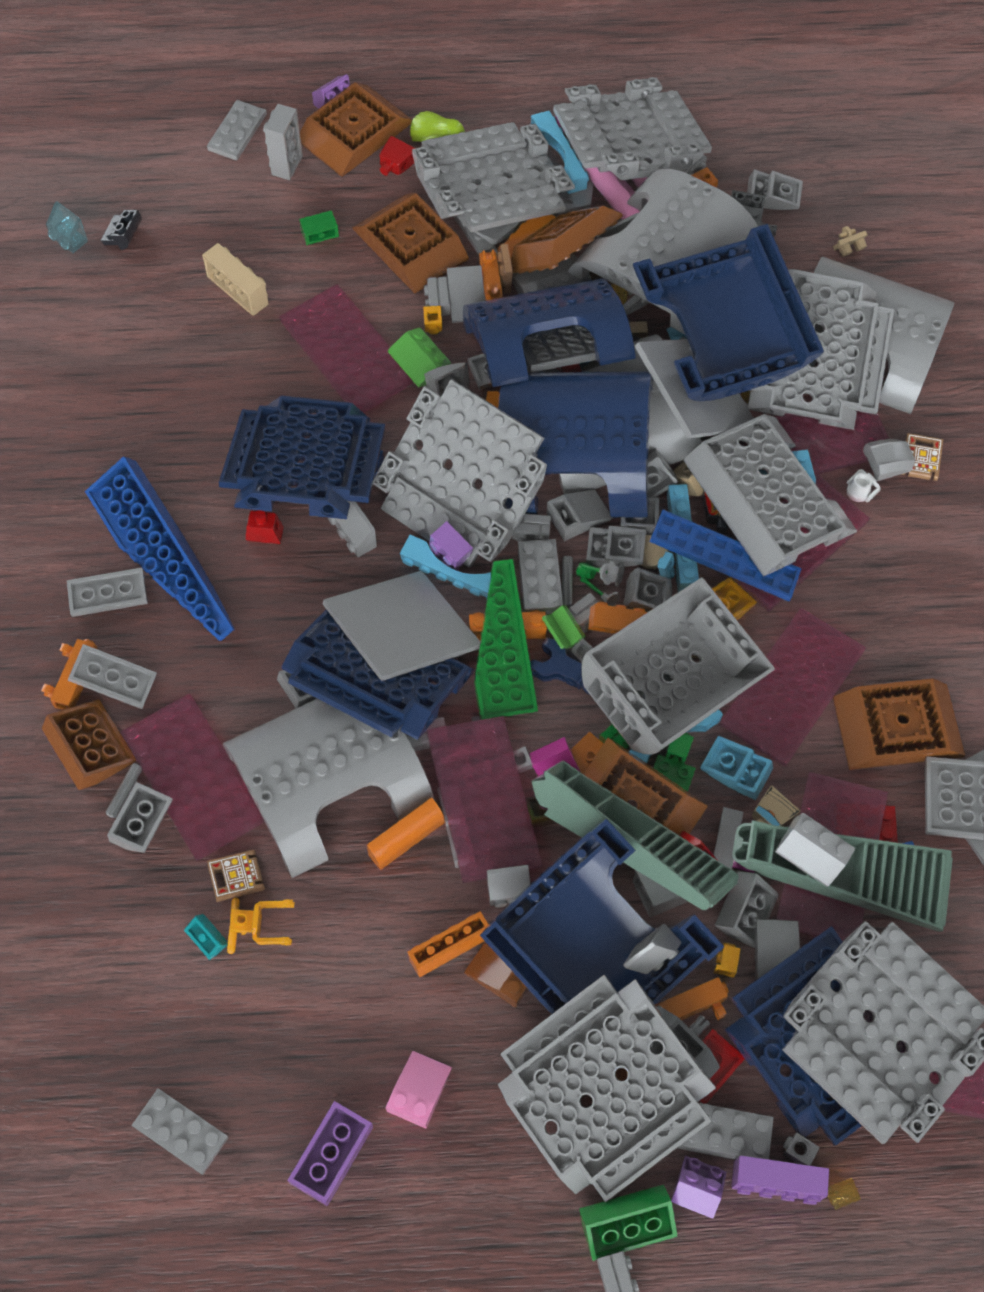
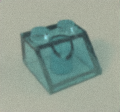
[46,201,88,253]

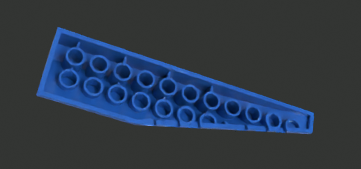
[85,456,235,641]

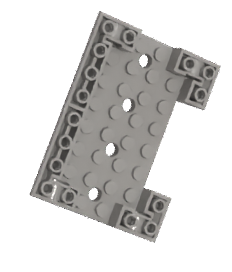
[683,414,857,577]

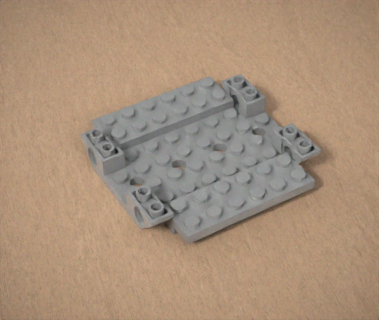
[553,77,712,180]
[412,122,575,232]
[748,269,894,430]
[373,380,547,567]
[782,921,984,1144]
[498,975,716,1202]

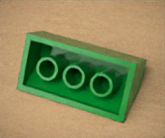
[579,1184,678,1261]

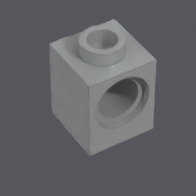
[783,1133,820,1166]

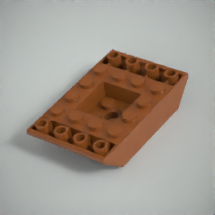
[300,82,412,177]
[353,193,469,294]
[511,206,623,274]
[833,678,965,770]
[584,737,708,835]

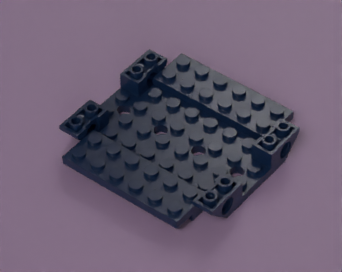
[219,396,385,519]
[282,609,475,740]
[725,926,906,1146]

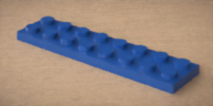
[649,510,801,601]

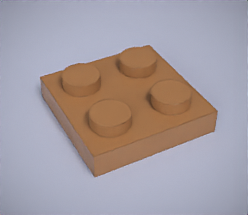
[497,244,513,294]

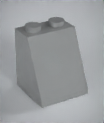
[632,870,688,918]

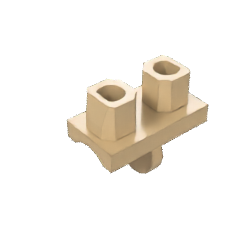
[833,226,867,257]

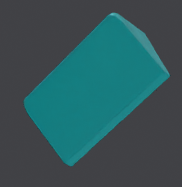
[184,914,228,960]

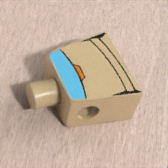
[752,786,800,827]

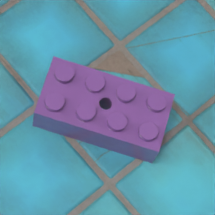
[287,1101,373,1207]
[731,1156,829,1205]

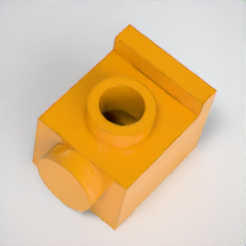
[423,306,442,335]
[713,943,741,978]

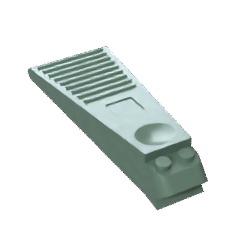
[531,761,739,910]
[732,820,953,932]

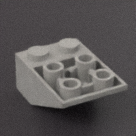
[547,489,613,541]

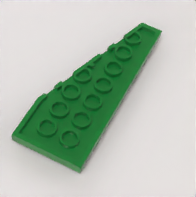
[474,559,538,721]

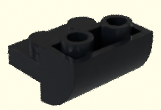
[101,210,142,250]

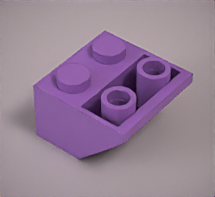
[312,74,350,109]
[429,521,473,571]
[671,1155,727,1219]

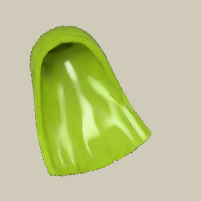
[410,111,465,142]

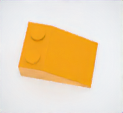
[712,577,757,621]

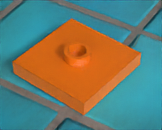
[571,731,603,774]

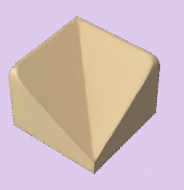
[629,321,648,338]

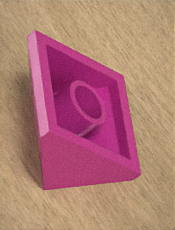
[529,737,580,777]

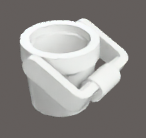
[846,469,881,503]

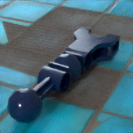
[530,638,643,698]

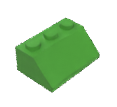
[388,327,451,388]

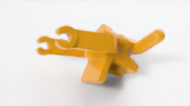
[227,897,295,954]

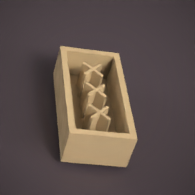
[202,243,268,316]

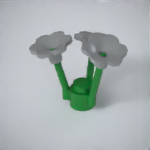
[576,561,625,607]

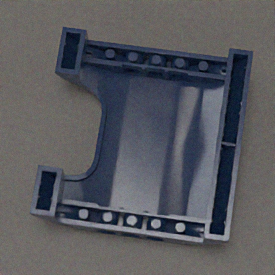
[632,224,824,401]
[463,278,636,387]
[498,371,653,518]
[480,819,724,1014]

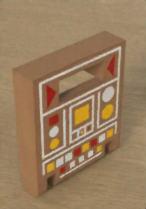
[901,433,943,481]
[207,850,265,902]

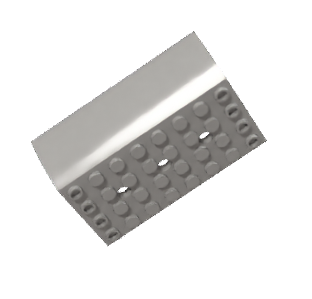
[582,577,775,754]

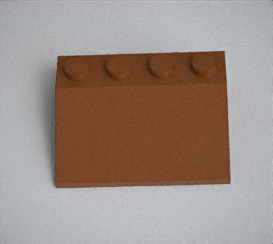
[42,699,136,790]
[464,942,528,1008]

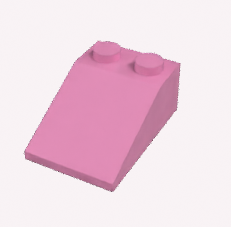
[386,1051,452,1128]

